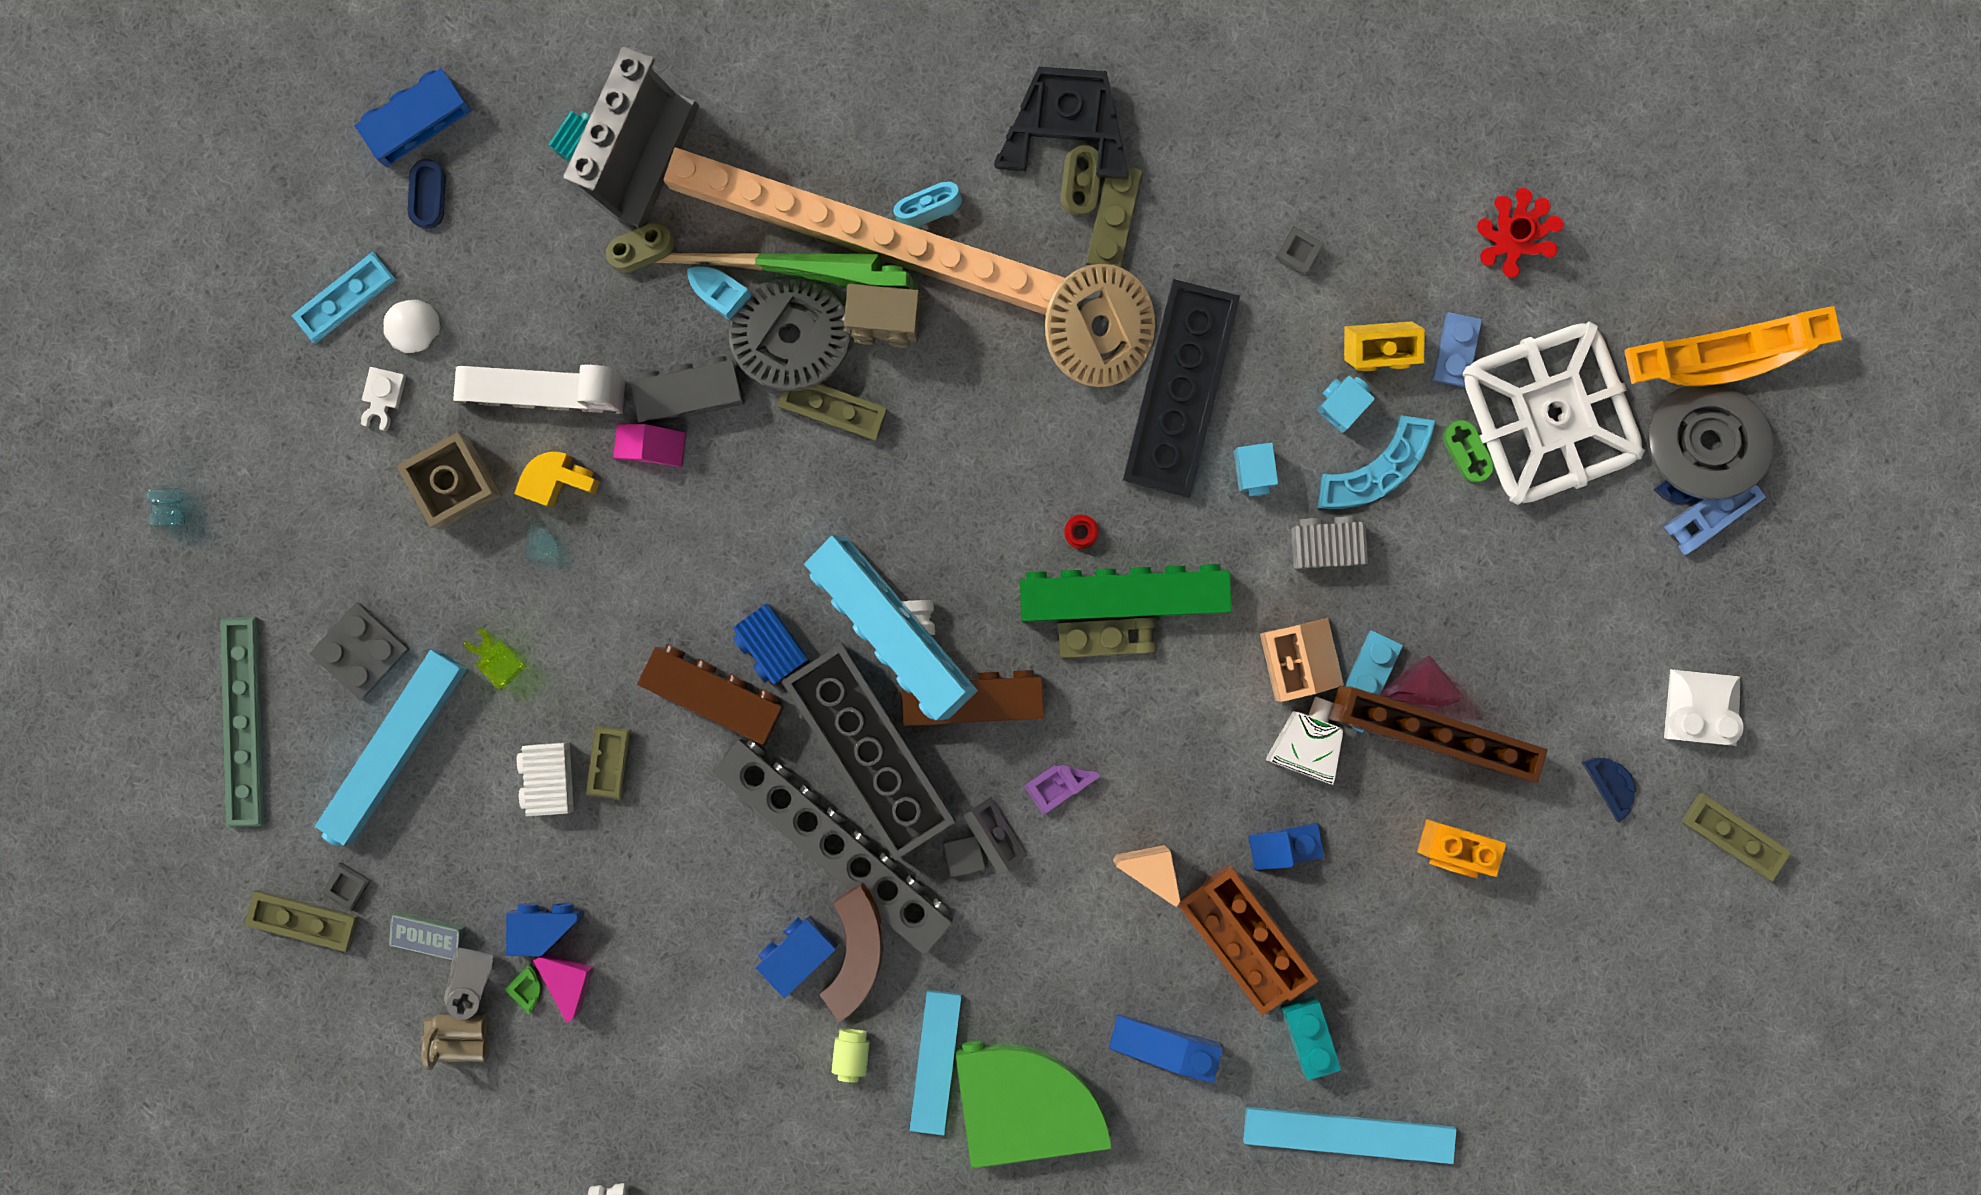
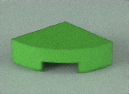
[504,964,541,1014]

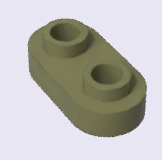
[1061,145,1100,216]
[606,223,675,273]

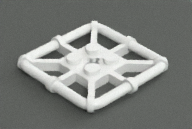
[1462,322,1645,505]

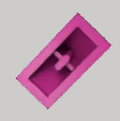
[613,424,686,467]
[533,953,593,1023]

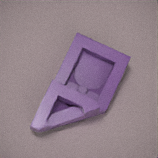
[1024,765,1100,814]

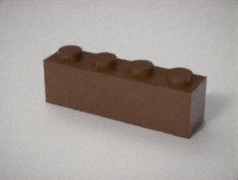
[637,644,784,745]
[902,670,1044,726]

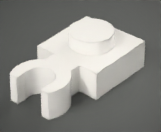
[361,367,406,431]

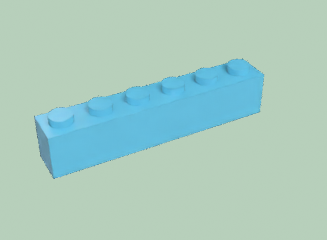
[804,535,978,721]

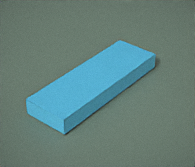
[291,252,396,344]

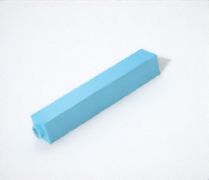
[314,649,468,846]

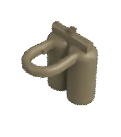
[421,1014,488,1070]

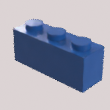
[354,68,472,167]

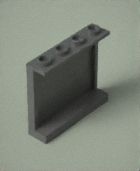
[563,46,699,228]

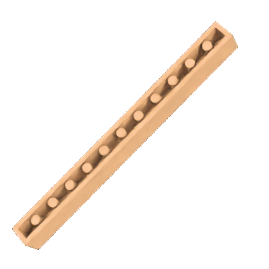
[663,147,1065,315]

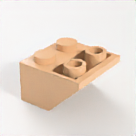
[1260,618,1344,702]

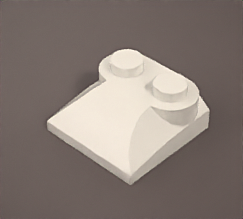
[1664,670,1743,746]

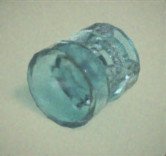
[146,488,185,527]

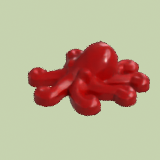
[1477,188,1564,278]

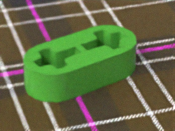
[1443,420,1493,483]

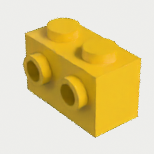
[1344,321,1425,371]

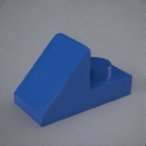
[1248,823,1324,870]

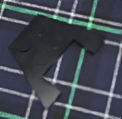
[994,67,1129,180]

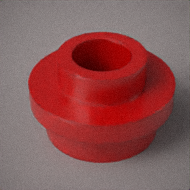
[1064,515,1099,549]

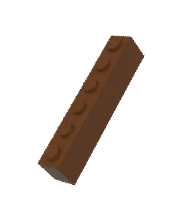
[1329,686,1548,783]

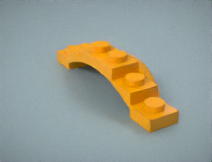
[1624,306,1842,386]

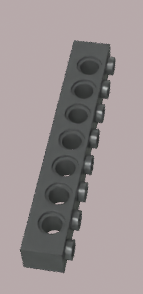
[712,739,953,956]

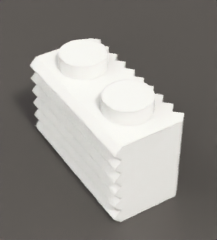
[517,742,574,816]

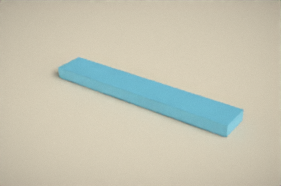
[1243,1107,1456,1164]

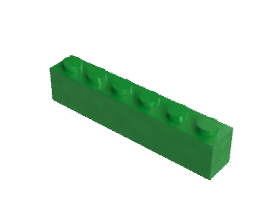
[1019,564,1232,622]

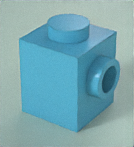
[1317,375,1375,433]
[1233,443,1278,497]

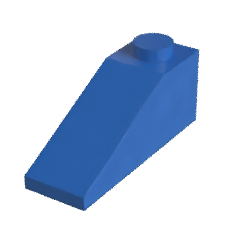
[1109,1015,1223,1084]

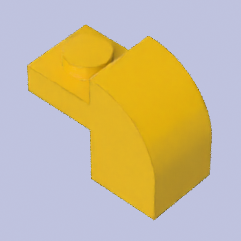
[514,452,600,509]

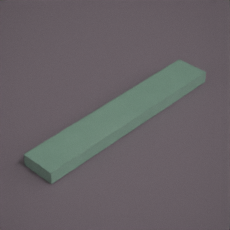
[220,617,264,827]

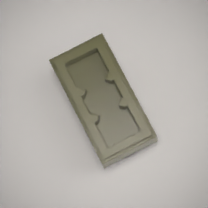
[586,725,631,799]

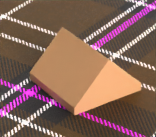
[1113,845,1180,907]

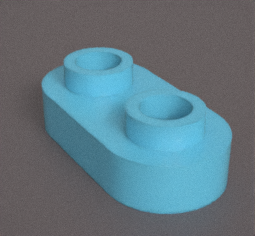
[893,182,962,228]

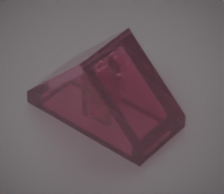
[1381,655,1461,707]

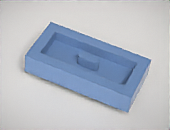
[1432,312,1482,388]

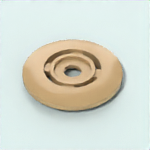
[1045,264,1155,387]

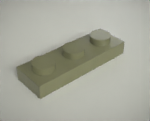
[1086,167,1142,267]
[777,384,888,442]
[1681,793,1792,881]
[244,890,359,952]

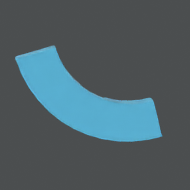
[1317,415,1435,510]

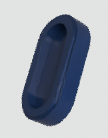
[407,159,446,229]

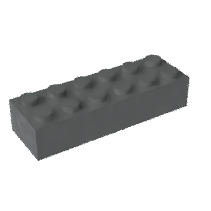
[781,643,956,861]

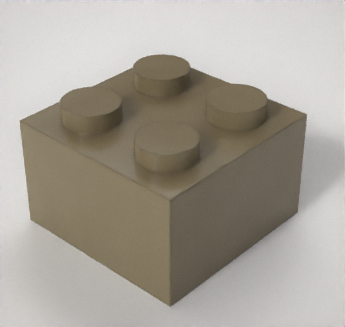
[844,284,921,348]
[397,432,502,530]

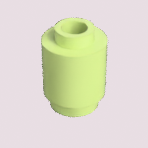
[831,1029,870,1083]

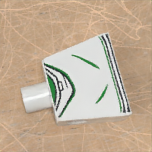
[1266,697,1343,785]

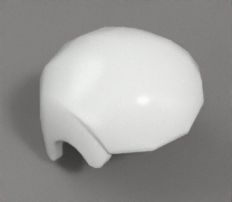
[384,300,440,353]

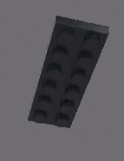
[1122,279,1240,498]

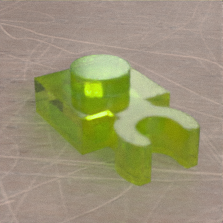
[464,628,527,691]

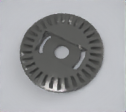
[729,277,850,391]
[1648,385,1774,500]

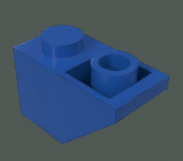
[506,903,583,956]

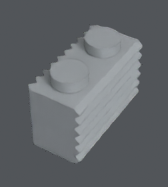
[1291,516,1368,569]

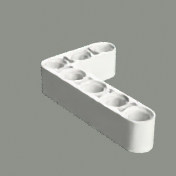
[453,365,625,414]

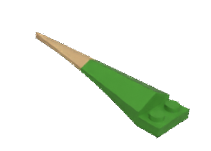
[654,253,918,290]

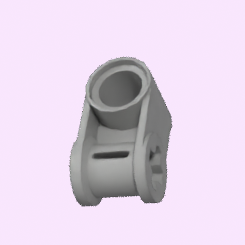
[444,947,493,1020]

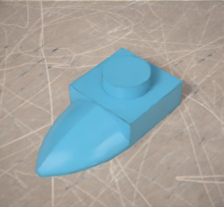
[687,266,752,321]

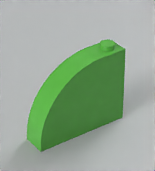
[956,1040,1111,1168]

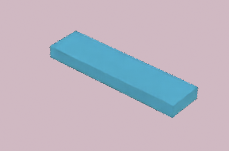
[910,990,962,1135]

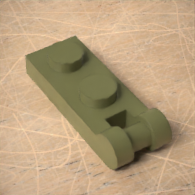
[1058,618,1157,658]

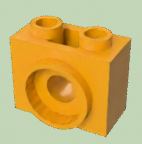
[1417,819,1506,878]

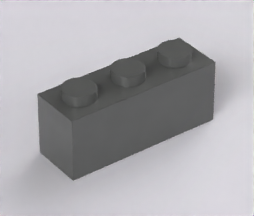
[630,356,745,425]

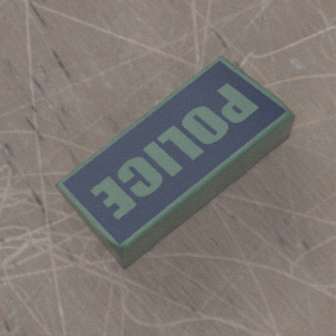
[389,911,466,960]

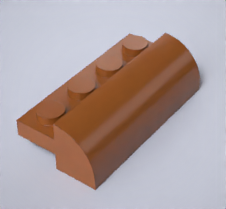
[1178,865,1318,1016]

